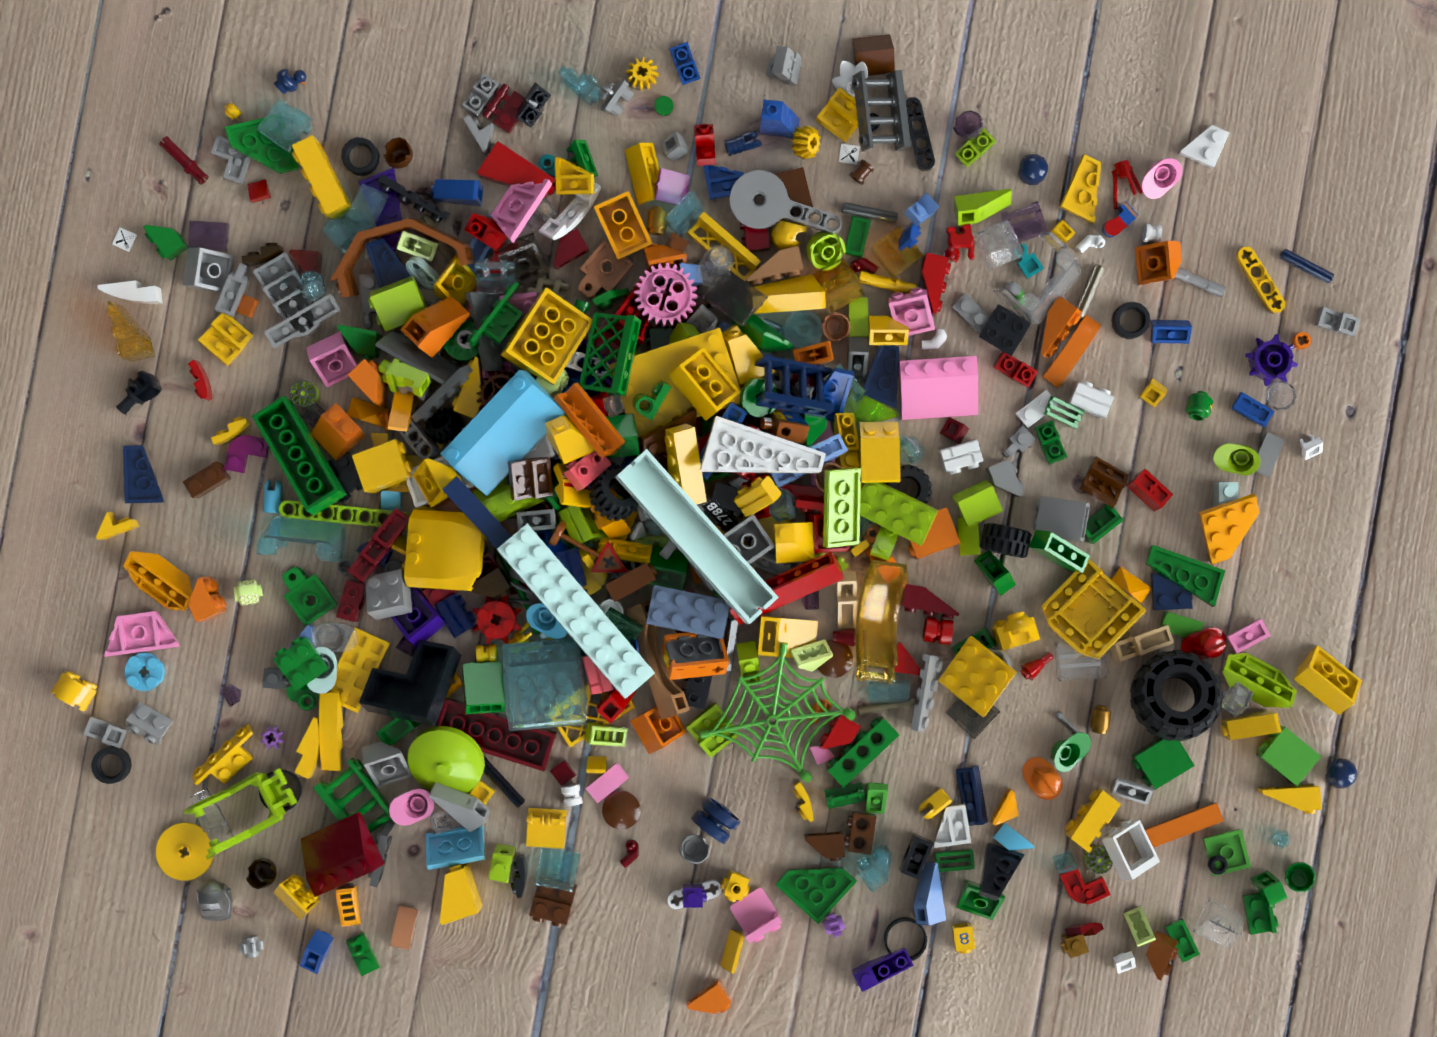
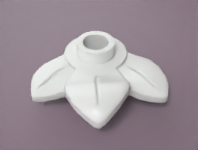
[832,61,868,97]

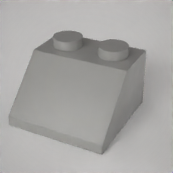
[183,247,234,292]

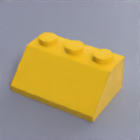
[669,347,741,421]
[1294,645,1362,715]

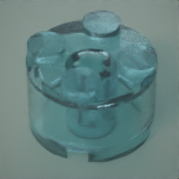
[783,310,823,349]

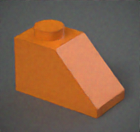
[686,980,731,1014]

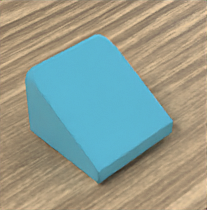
[381,490,402,511]

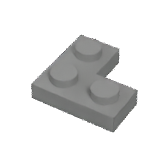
[211,135,251,185]

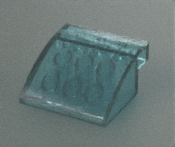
[503,638,587,731]

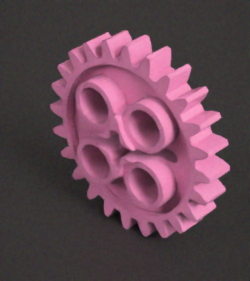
[634,263,697,327]

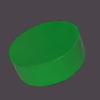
[654,96,674,116]

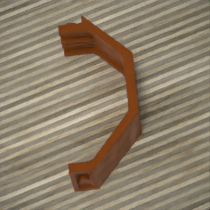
[330,218,475,298]

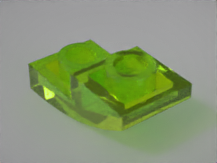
[634,536,670,547]

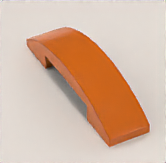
[1042,315,1101,388]

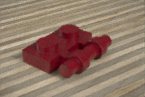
[482,83,525,134]

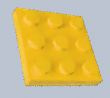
[938,636,1017,717]

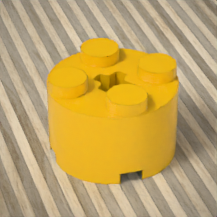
[50,670,97,711]

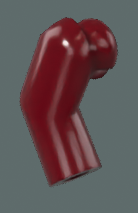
[850,258,879,274]
[620,839,639,868]

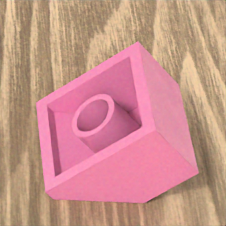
[306,332,358,387]

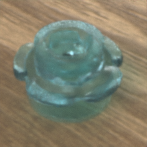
[1273,830,1290,849]

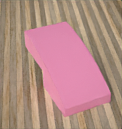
[585,762,629,803]

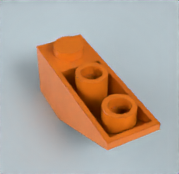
[1041,296,1082,359]

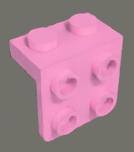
[730,887,782,943]

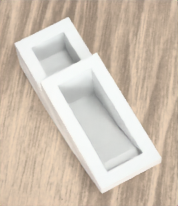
[97,280,163,304]

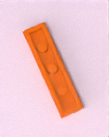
[1144,802,1224,848]

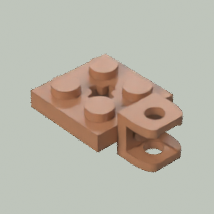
[578,240,634,301]

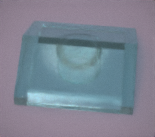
[535,847,580,892]

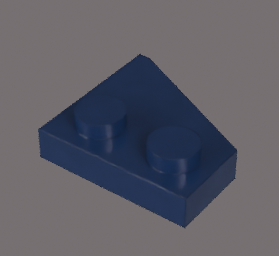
[1151,573,1193,610]

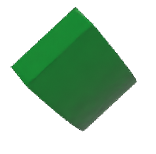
[1034,420,1067,465]

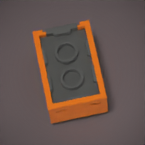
[661,632,729,680]

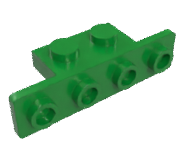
[469,282,523,348]

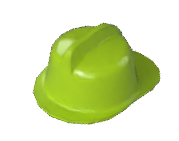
[1213,443,1261,476]

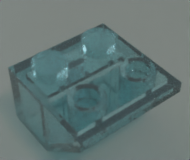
[856,845,892,892]

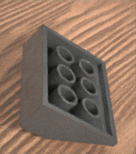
[375,330,460,385]

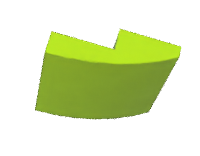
[685,702,739,758]

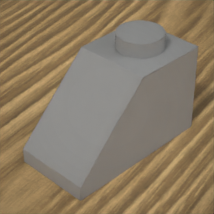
[516,509,556,531]

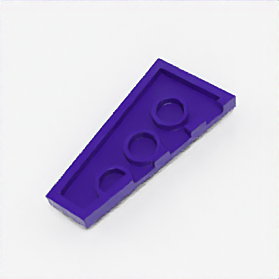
[358,168,402,252]

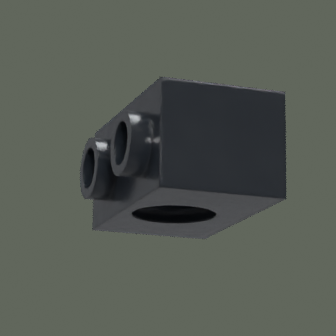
[899,833,934,880]

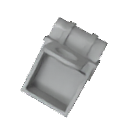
[767,46,802,86]

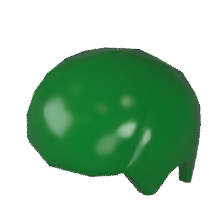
[1285,862,1316,892]

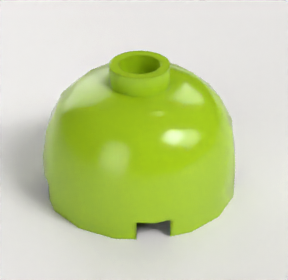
[806,231,846,271]

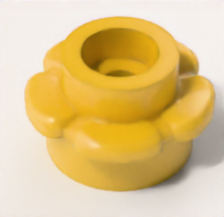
[224,102,242,120]

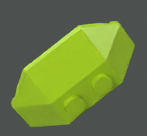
[473,474,544,522]
[1222,652,1297,708]

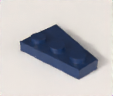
[365,238,420,289]
[861,345,899,408]
[123,445,165,504]

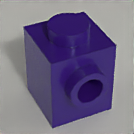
[683,884,707,908]

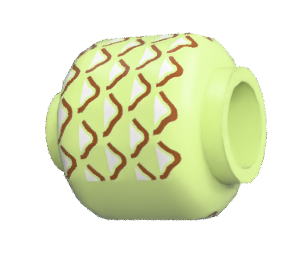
[233,579,263,605]

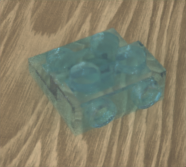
[558,66,602,105]
[257,98,313,152]
[665,190,704,235]

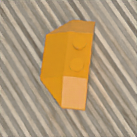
[123,551,192,611]

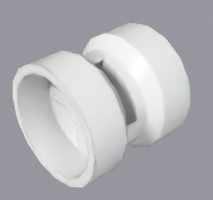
[561,784,583,807]

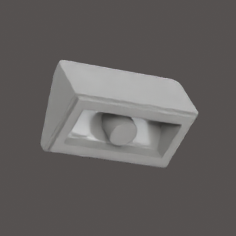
[1110,777,1154,805]

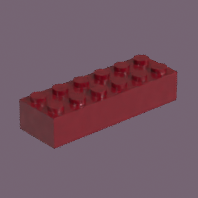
[436,698,558,772]

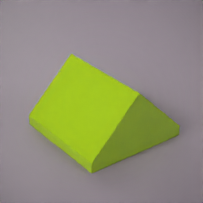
[951,480,1003,528]

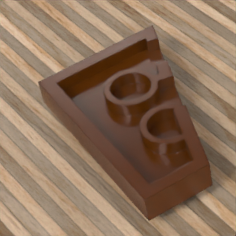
[640,406,697,455]

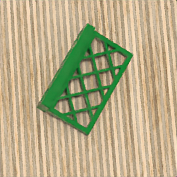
[579,312,641,396]

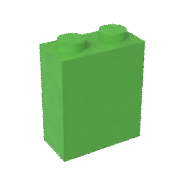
[1256,725,1321,786]

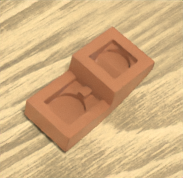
[390,906,418,950]

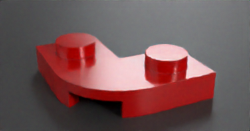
[1059,867,1111,905]

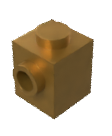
[1060,934,1089,958]

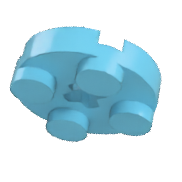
[125,652,165,691]

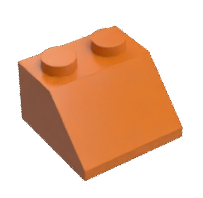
[311,403,365,461]
[630,705,687,754]

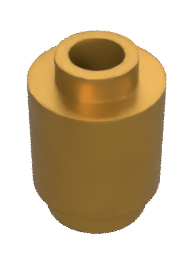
[647,206,668,236]
[1090,705,1112,734]

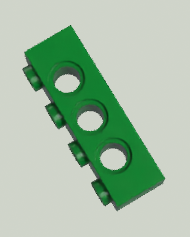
[827,717,899,788]

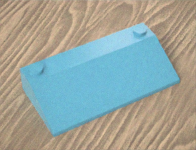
[440,370,566,496]

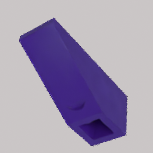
[852,948,914,992]

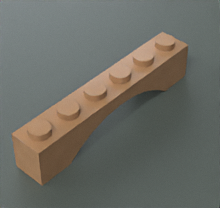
[625,601,690,720]

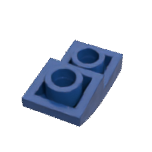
[669,42,701,85]
[899,222,921,251]

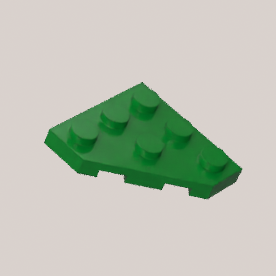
[224,114,299,174]
[775,867,857,924]

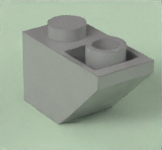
[986,459,1025,497]

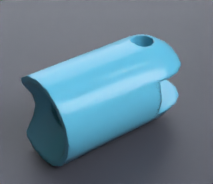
[263,479,282,513]

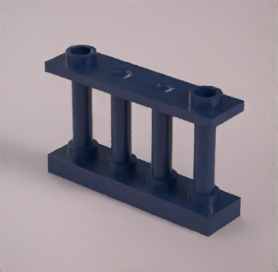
[755,354,834,418]

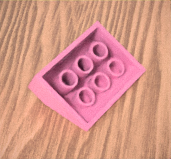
[898,356,978,420]

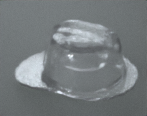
[696,245,735,288]
[311,622,358,652]

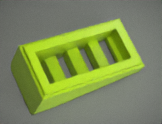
[584,722,628,747]

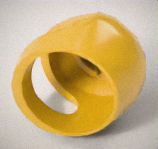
[771,220,807,250]

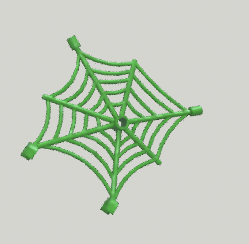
[700,642,856,783]

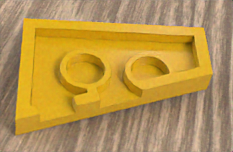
[1059,154,1101,224]

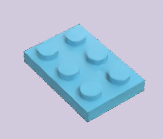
[425,825,485,870]

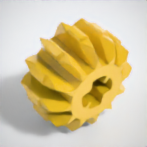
[626,57,659,91]
[791,125,821,159]

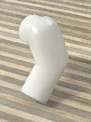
[1075,235,1105,254]
[921,329,947,350]

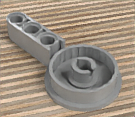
[730,170,841,234]

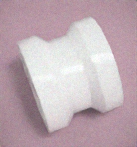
[1142,223,1162,243]

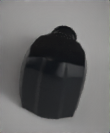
[116,370,162,415]

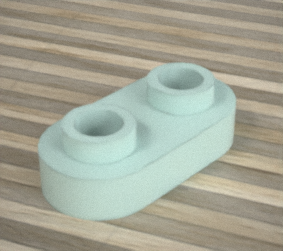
[406,256,440,289]

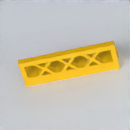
[687,212,761,284]

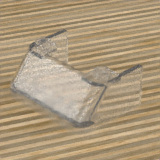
[993,232,1081,325]

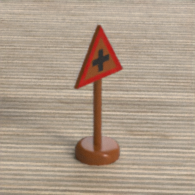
[548,520,628,573]

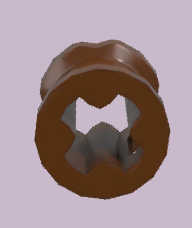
[849,159,874,185]

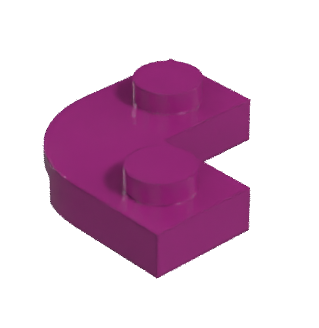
[224,435,269,473]

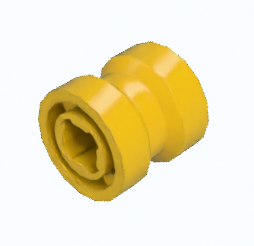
[476,644,498,663]

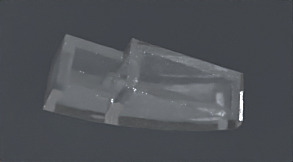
[506,197,558,251]
[189,789,234,843]

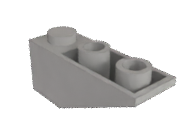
[429,782,490,832]

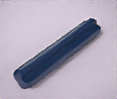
[1280,249,1334,283]

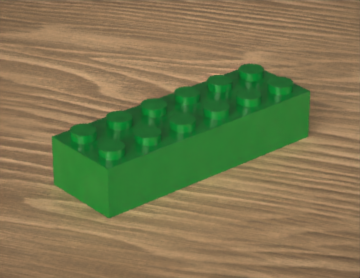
[252,396,347,516]

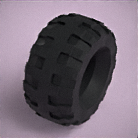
[1130,650,1224,741]

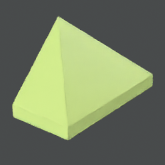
[790,639,833,672]
[1124,906,1156,947]

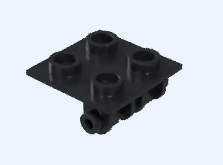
[979,304,1031,356]

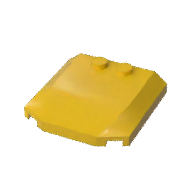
[404,510,485,591]
[1042,559,1146,659]

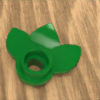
[286,685,320,711]

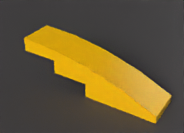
[319,691,344,771]

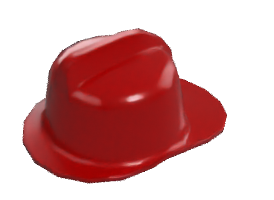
[1181,627,1226,660]

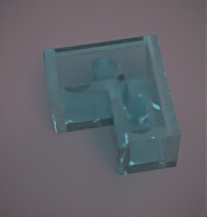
[322,209,372,254]

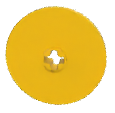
[156,822,214,881]

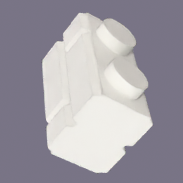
[1068,381,1114,419]
[938,439,983,475]

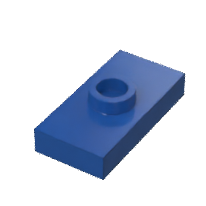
[1230,392,1274,428]

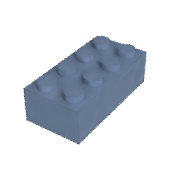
[646,585,730,639]

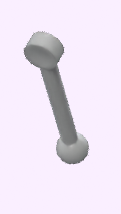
[1055,712,1080,733]

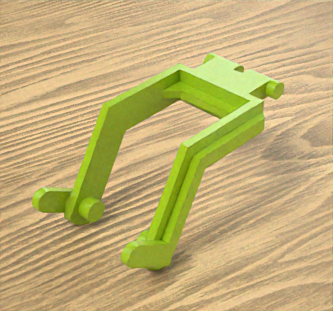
[183,768,298,860]

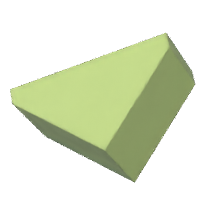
[396,230,438,262]

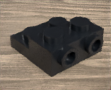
[328,451,363,503]

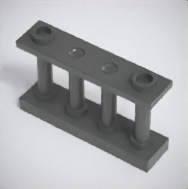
[852,70,911,152]

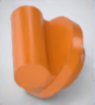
[377,410,391,431]

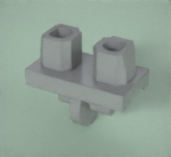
[600,80,634,116]

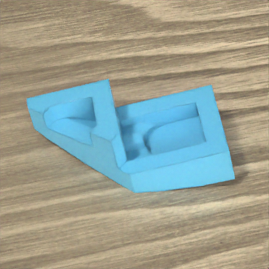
[993,823,1035,851]

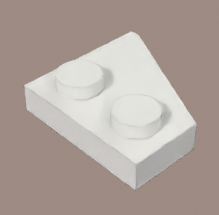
[1179,125,1229,169]

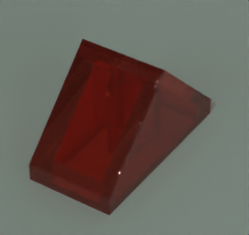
[289,249,322,283]

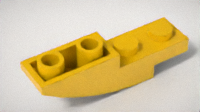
[834,413,863,490]

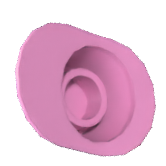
[1142,158,1182,199]
[389,789,434,826]

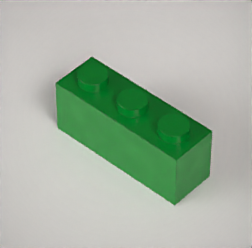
[1029,530,1090,573]

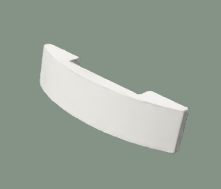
[539,183,601,240]

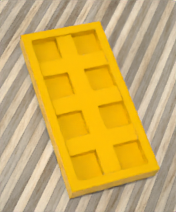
[330,627,391,713]

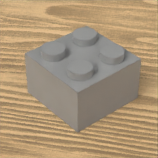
[365,569,412,620]

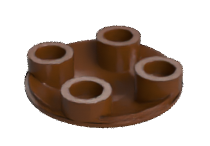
[817,640,853,678]
[602,791,640,830]

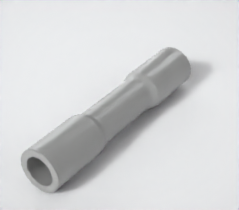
[1174,267,1226,297]

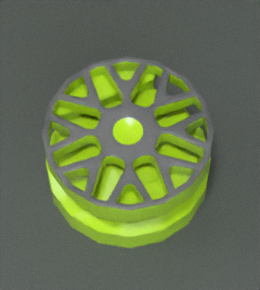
[290,380,319,408]
[1084,845,1113,874]

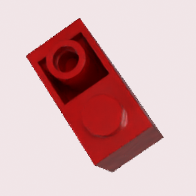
[464,213,508,251]
[596,687,637,724]
[819,714,861,750]

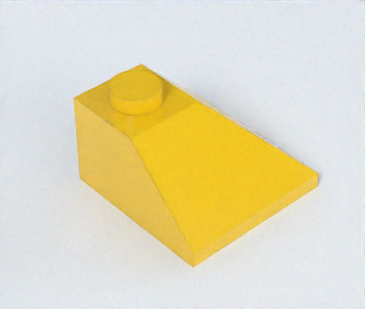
[545,415,595,464]
[412,458,461,508]
[774,522,815,563]

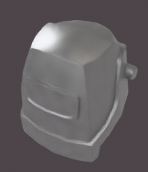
[196,880,232,921]

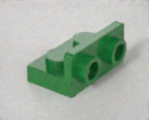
[1242,892,1278,935]

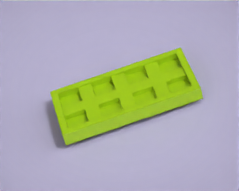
[860,483,938,546]

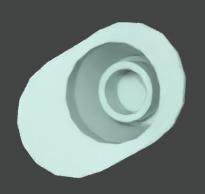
[307,647,337,694]

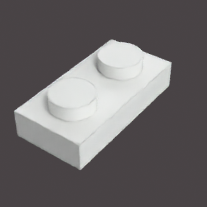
[1015,390,1058,428]

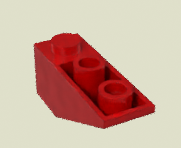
[921,253,951,316]

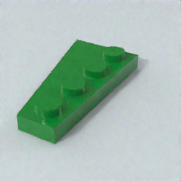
[1146,545,1225,607]

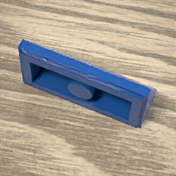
[1151,320,1192,344]

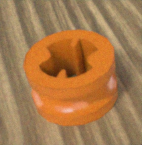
[1291,332,1311,350]

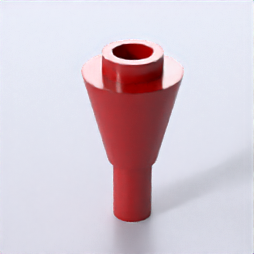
[1020,652,1054,681]

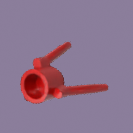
[1111,160,1143,210]

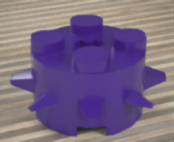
[1245,334,1298,386]

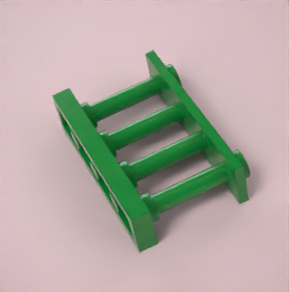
[313,757,394,833]

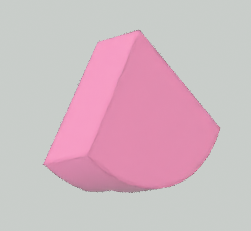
[809,745,834,765]

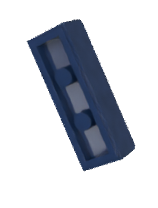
[956,766,988,826]

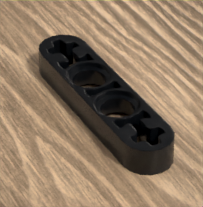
[906,97,935,171]

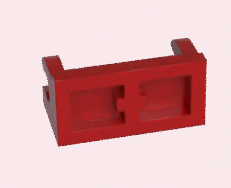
[1126,469,1173,512]

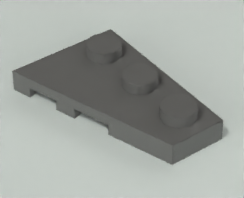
[368,818,396,888]

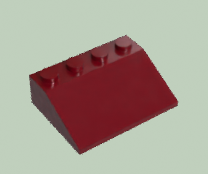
[301,811,385,897]

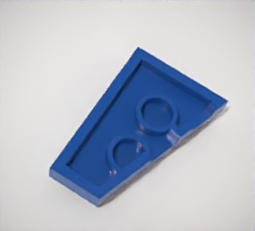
[812,368,854,422]

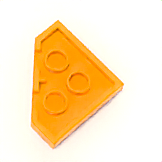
[1199,494,1260,564]

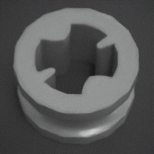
[457,330,472,349]

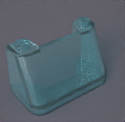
[256,517,346,562]

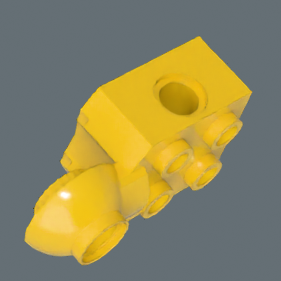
[991,611,1040,650]

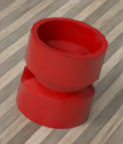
[922,617,954,645]

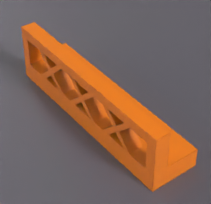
[554,383,626,458]

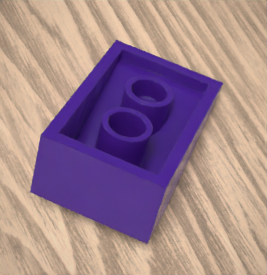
[391,587,447,647]

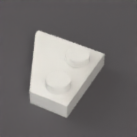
[934,804,971,848]

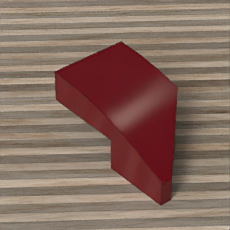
[1065,922,1104,936]

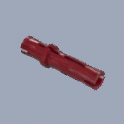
[159,136,209,185]

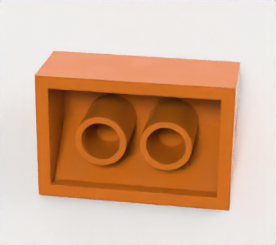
[348,359,388,408]

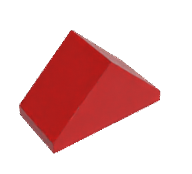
[892,642,921,676]

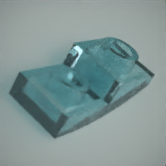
[868,680,910,703]

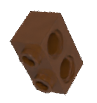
[844,811,877,855]

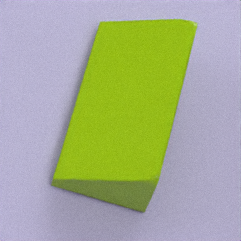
[957,517,980,556]

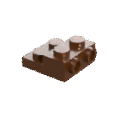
[529,876,577,927]

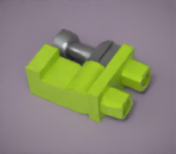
[378,358,432,401]

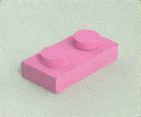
[1226,619,1271,654]

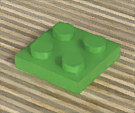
[1202,828,1251,876]

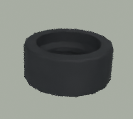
[341,137,380,176]
[1111,302,1151,339]
[91,746,132,784]

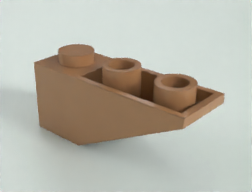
[746,246,804,286]

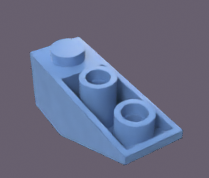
[914,862,946,926]

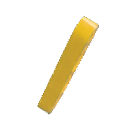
[1236,246,1285,314]

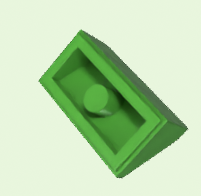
[1160,611,1204,637]

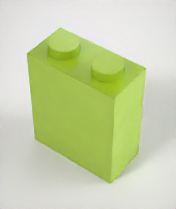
[368,275,427,332]

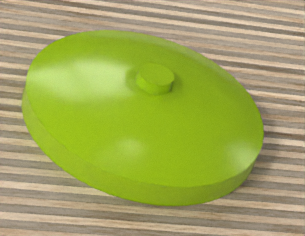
[407,726,485,793]

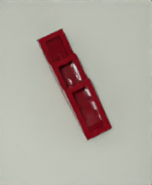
[347,508,409,584]

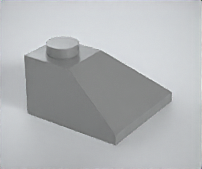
[362,742,413,788]

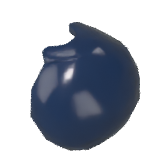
[1018,154,1048,185]
[1325,758,1357,789]

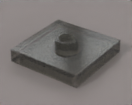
[946,698,1000,739]

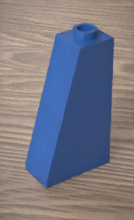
[760,99,800,138]

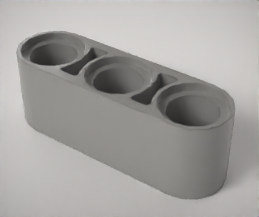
[398,419,440,460]

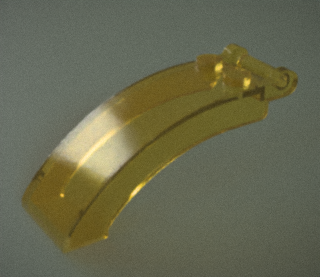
[855,560,908,684]

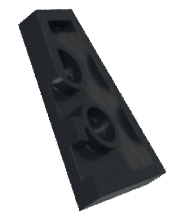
[978,843,1025,901]

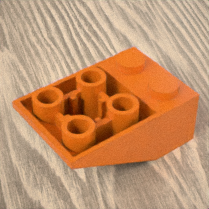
[400,296,470,358]

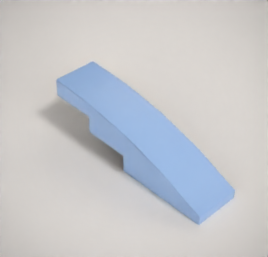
[769,434,848,488]

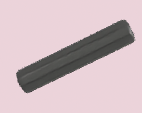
[842,202,898,223]

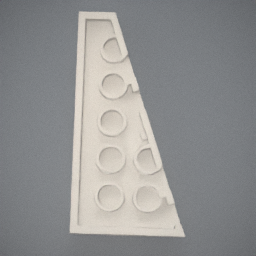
[699,416,826,473]

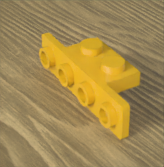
[192,724,253,786]

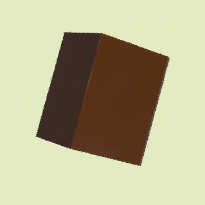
[852,34,895,76]

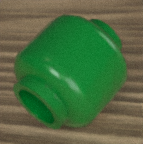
[1185,391,1213,421]

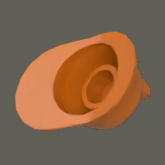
[1022,757,1063,800]

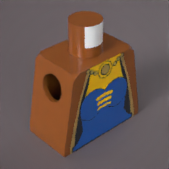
[760,409,810,444]

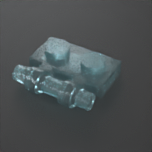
[475,260,516,294]

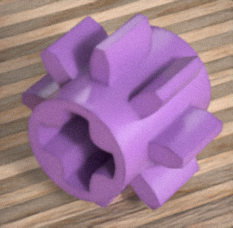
[260,726,285,749]
[822,912,845,938]

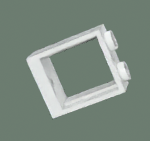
[1101,819,1160,881]

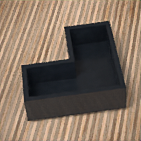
[359,640,462,726]

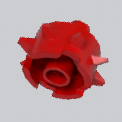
[472,595,522,644]

